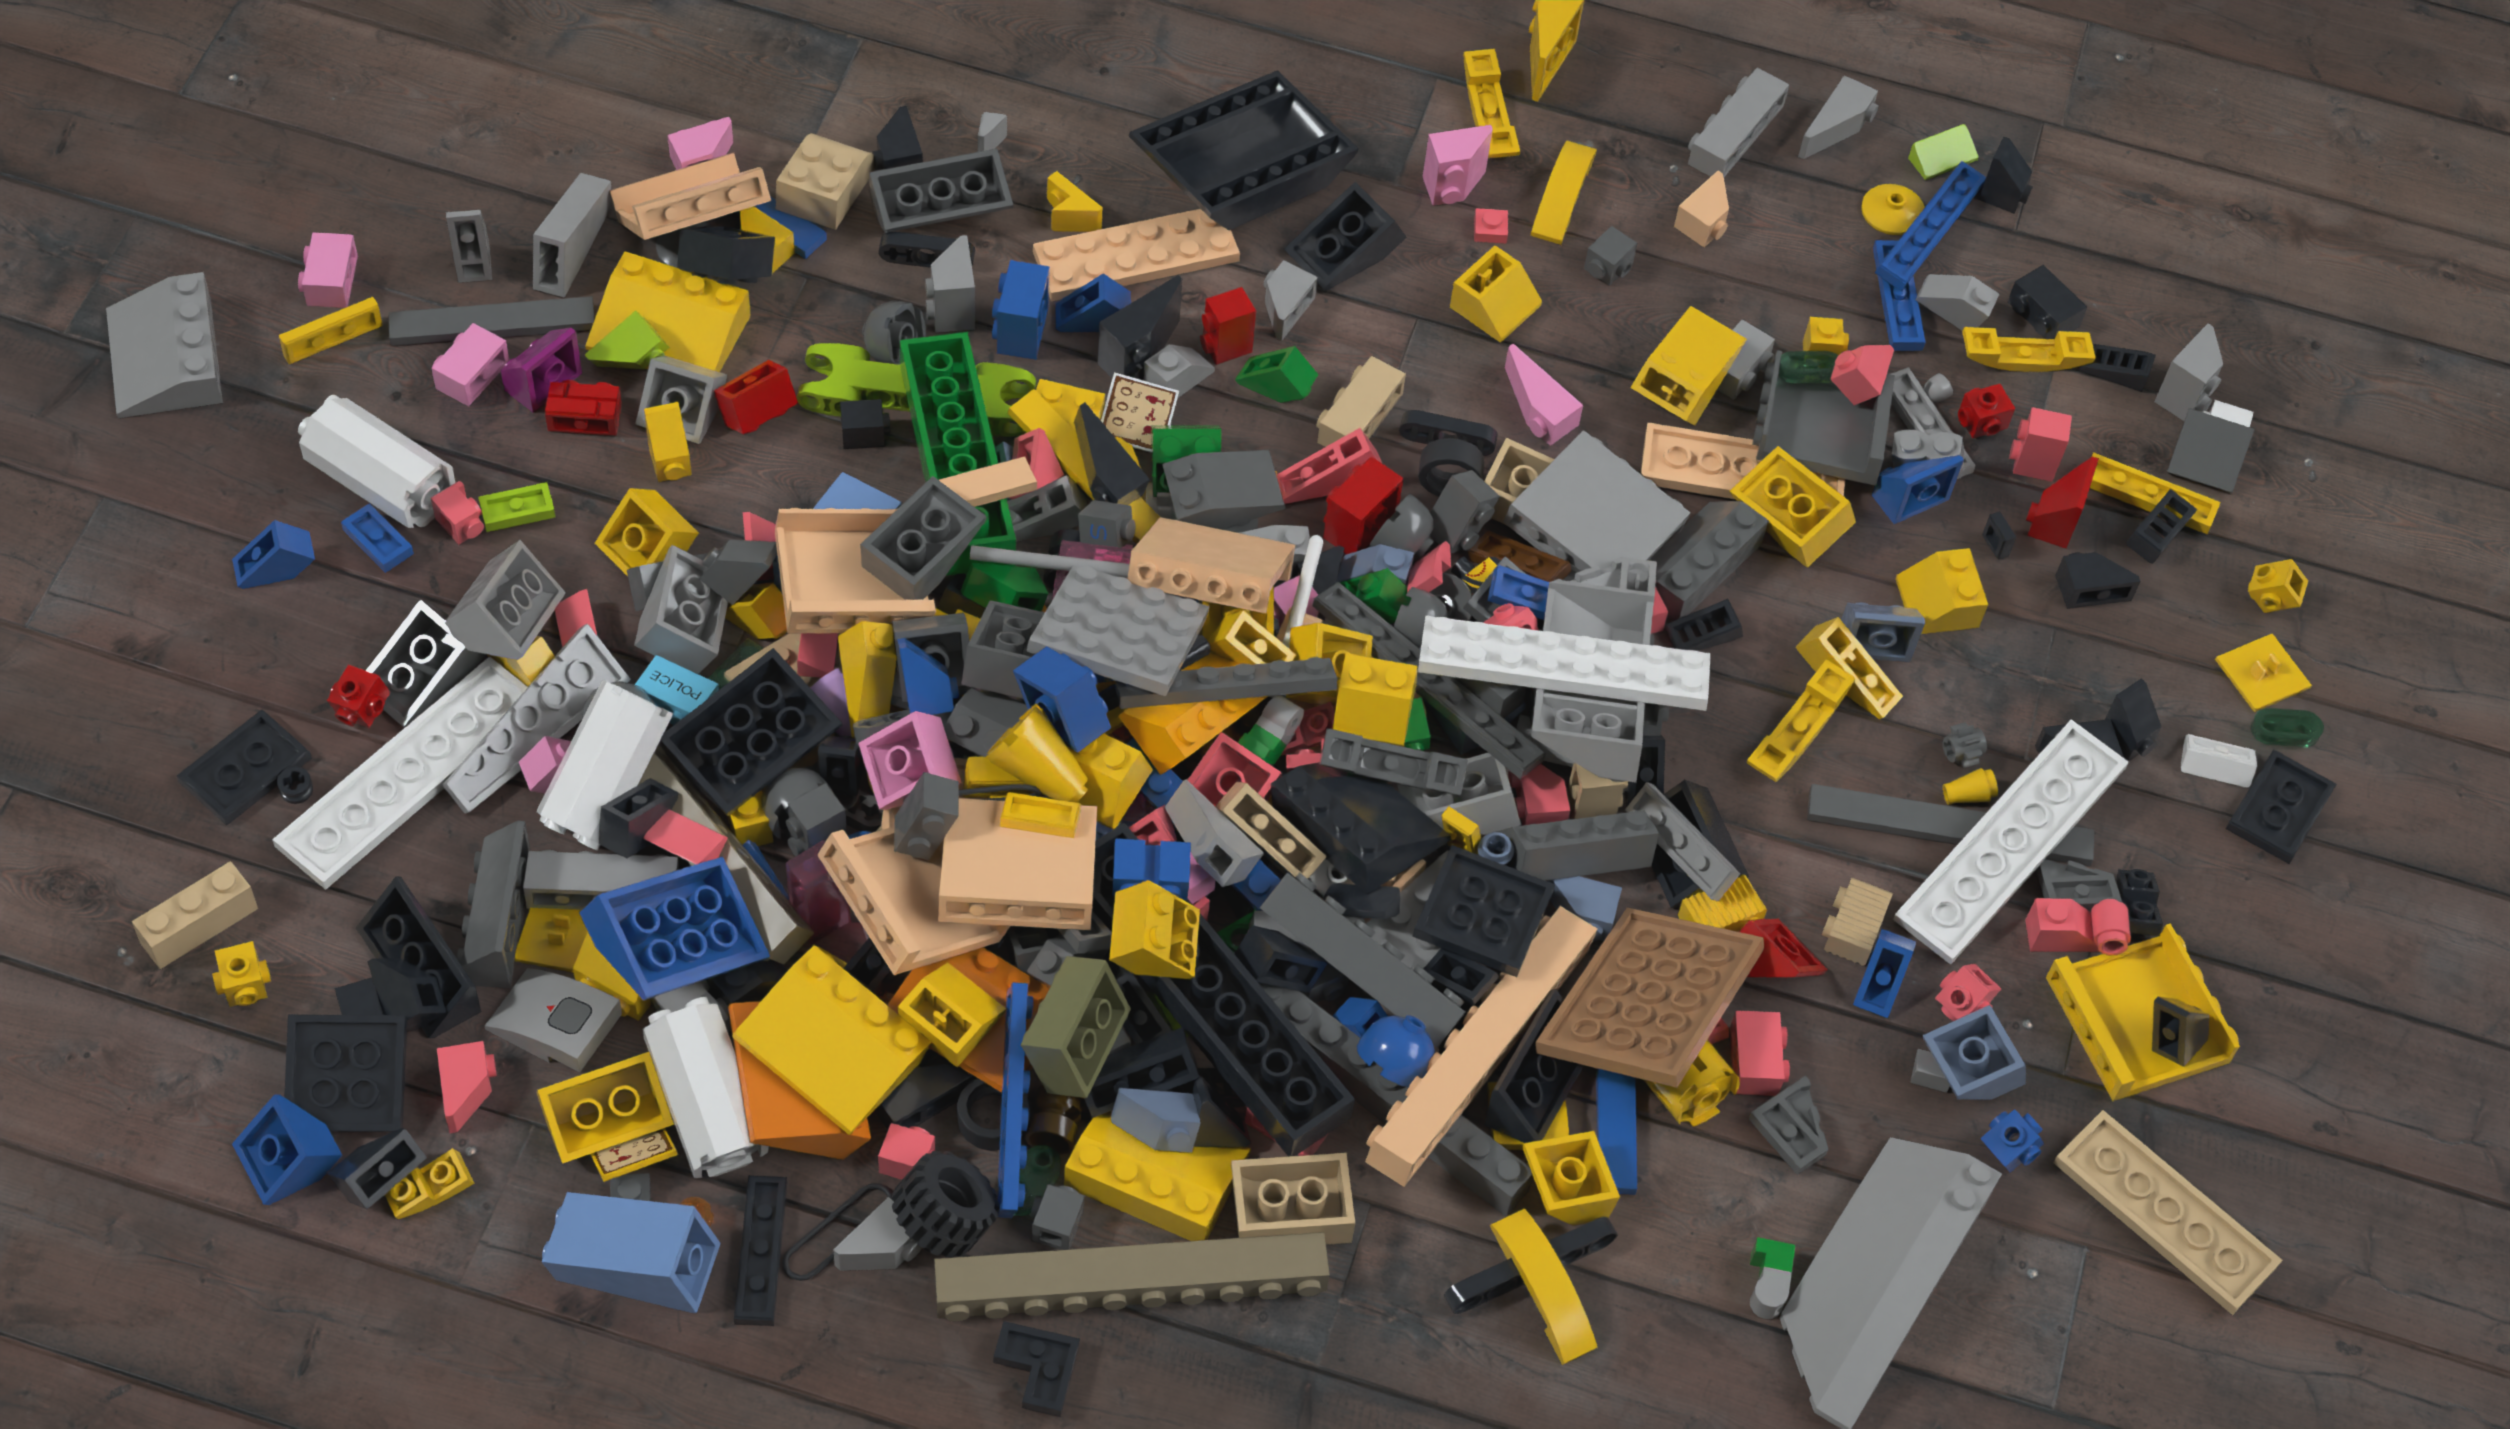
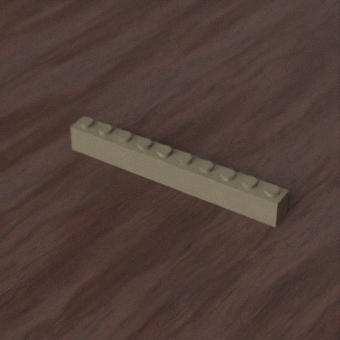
[934,1232,1330,1321]

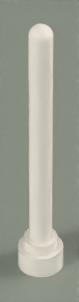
[1269,535,1323,700]

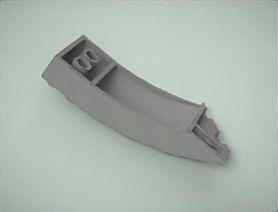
[1531,557,1657,782]
[1779,1137,2002,1429]

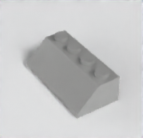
[444,540,566,660]

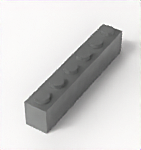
[1260,872,1466,1048]

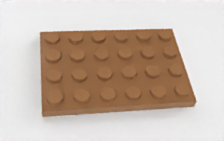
[1536,908,1764,1087]

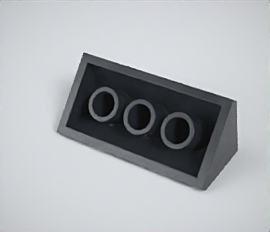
[356,876,482,1038]
[1484,989,1584,1143]

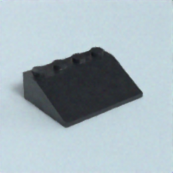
[660,648,843,816]
[1271,762,1451,894]

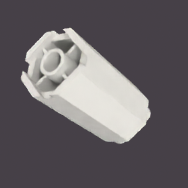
[298,395,455,528]
[537,679,673,850]
[643,997,769,1178]

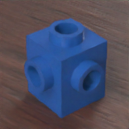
[1980,1109,2044,1173]

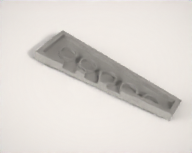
[442,624,631,813]

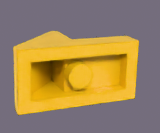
[1047,171,1103,232]

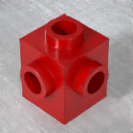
[1958,383,2016,439]
[327,664,391,728]

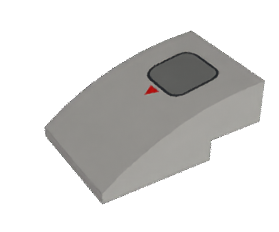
[485,968,622,1072]

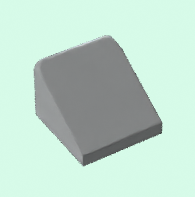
[978,112,1007,152]
[1910,1049,1950,1093]

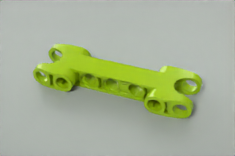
[796,343,1036,437]

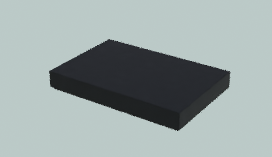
[177,709,312,826]
[2225,749,2337,864]

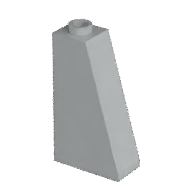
[533,173,611,298]

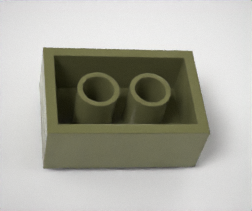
[1021,956,1131,1098]

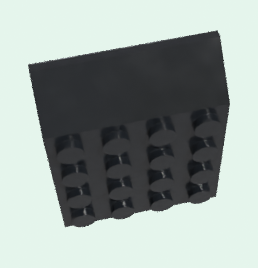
[1129,70,1359,230]

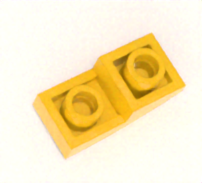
[385,1148,475,1219]

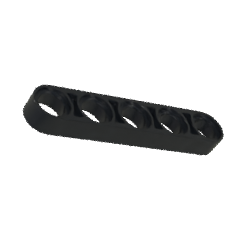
[1444,1217,1618,1314]

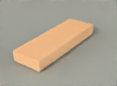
[939,456,1037,507]

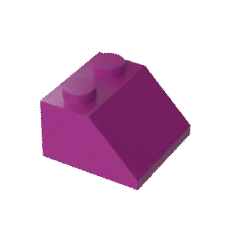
[501,328,582,413]

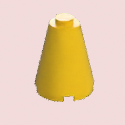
[986,704,1088,803]

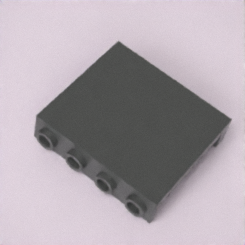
[1752,350,1895,485]

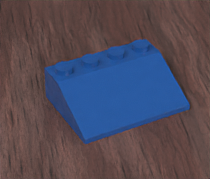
[579,856,770,1001]

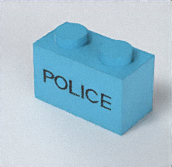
[635,655,719,726]

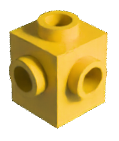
[2248,559,2308,613]
[212,941,271,1007]

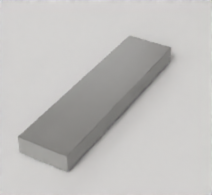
[1891,367,1976,476]
[1625,782,1740,901]

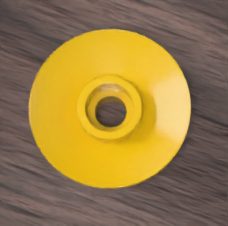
[1861,184,1925,235]

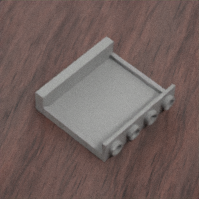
[1503,430,1690,572]

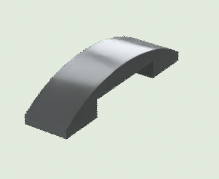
[1319,728,1468,796]

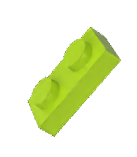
[478,482,556,532]

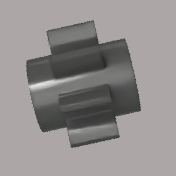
[1943,722,1987,768]

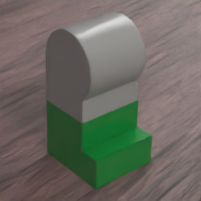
[1238,695,1304,766]
[1750,1237,1796,1319]

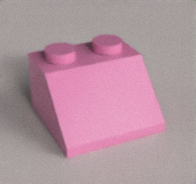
[1423,125,1493,206]
[858,711,962,810]

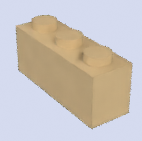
[1316,356,1406,447]
[1215,782,1327,879]
[132,861,258,969]

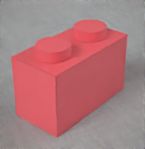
[2009,407,2072,482]
[1730,1011,1790,1096]

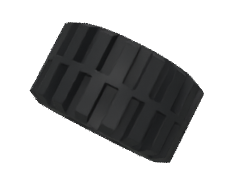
[892,1151,1000,1258]

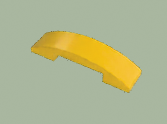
[1463,49,1520,158]
[1530,141,1597,245]
[1962,327,2095,372]
[1747,659,1855,782]
[1490,1209,1598,1365]

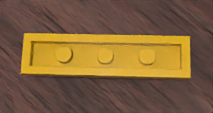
[2090,452,2221,534]

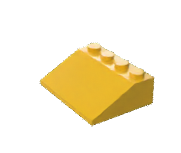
[585,251,751,372]
[732,945,931,1135]
[1064,1110,1251,1241]

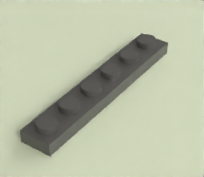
[1115,657,1337,709]

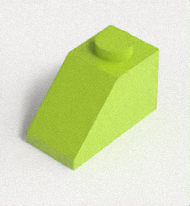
[585,311,670,369]

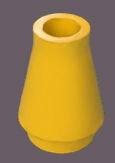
[1942,768,1998,805]

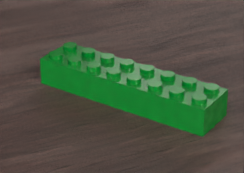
[900,332,1016,576]

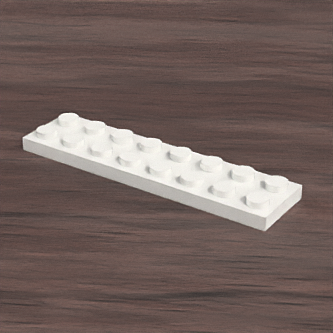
[1418,616,1710,711]
[272,657,528,890]
[1893,720,2129,964]

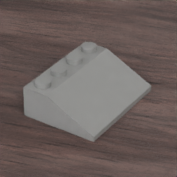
[106,272,223,418]

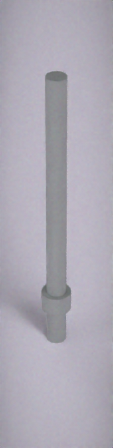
[970,546,1129,578]

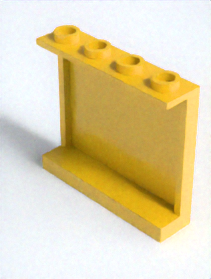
[2046,923,2240,1101]

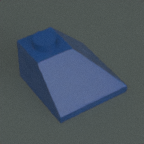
[1872,455,1964,524]
[232,1095,342,1205]

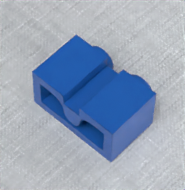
[1112,839,1191,900]

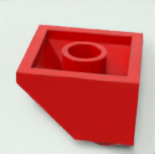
[2025,456,2099,549]
[1739,918,1828,977]

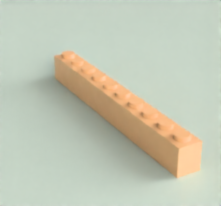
[1365,906,1598,1187]

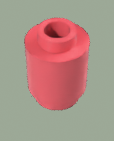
[2091,899,2131,955]

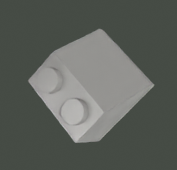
[925,235,975,333]
[2154,324,2223,421]
[635,355,727,444]

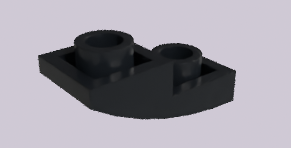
[2117,869,2163,936]

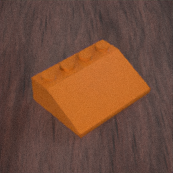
[888,947,1050,1093]
[728,1002,871,1160]

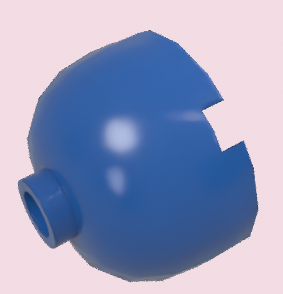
[1356,1015,1435,1087]

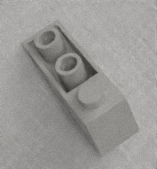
[1164,779,1264,887]

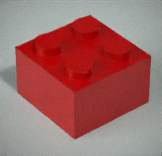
[1323,456,1404,554]

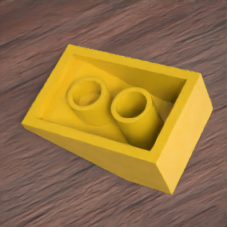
[1529,0,1584,102]
[1730,446,1856,568]

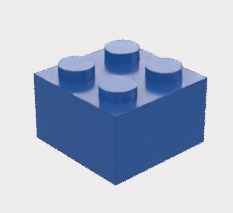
[992,260,1050,360]
[1013,646,1111,753]

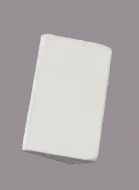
[2181,734,2257,787]

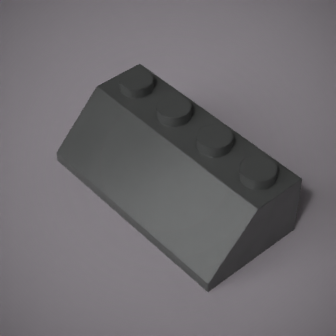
[869,148,1013,233]
[1649,501,1769,621]
[1496,810,1659,881]
[456,821,531,988]

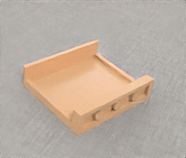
[609,153,771,240]
[775,508,936,634]
[1127,517,1295,613]
[938,798,1097,930]
[817,826,1010,975]

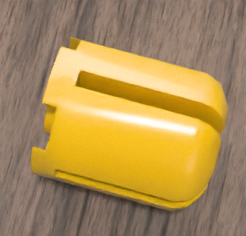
[1643,1040,1740,1127]

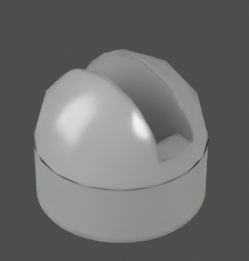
[1924,373,1953,403]

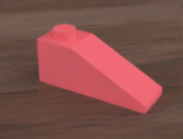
[1277,428,1382,504]

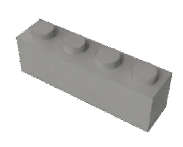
[1688,67,1789,177]
[523,850,679,910]

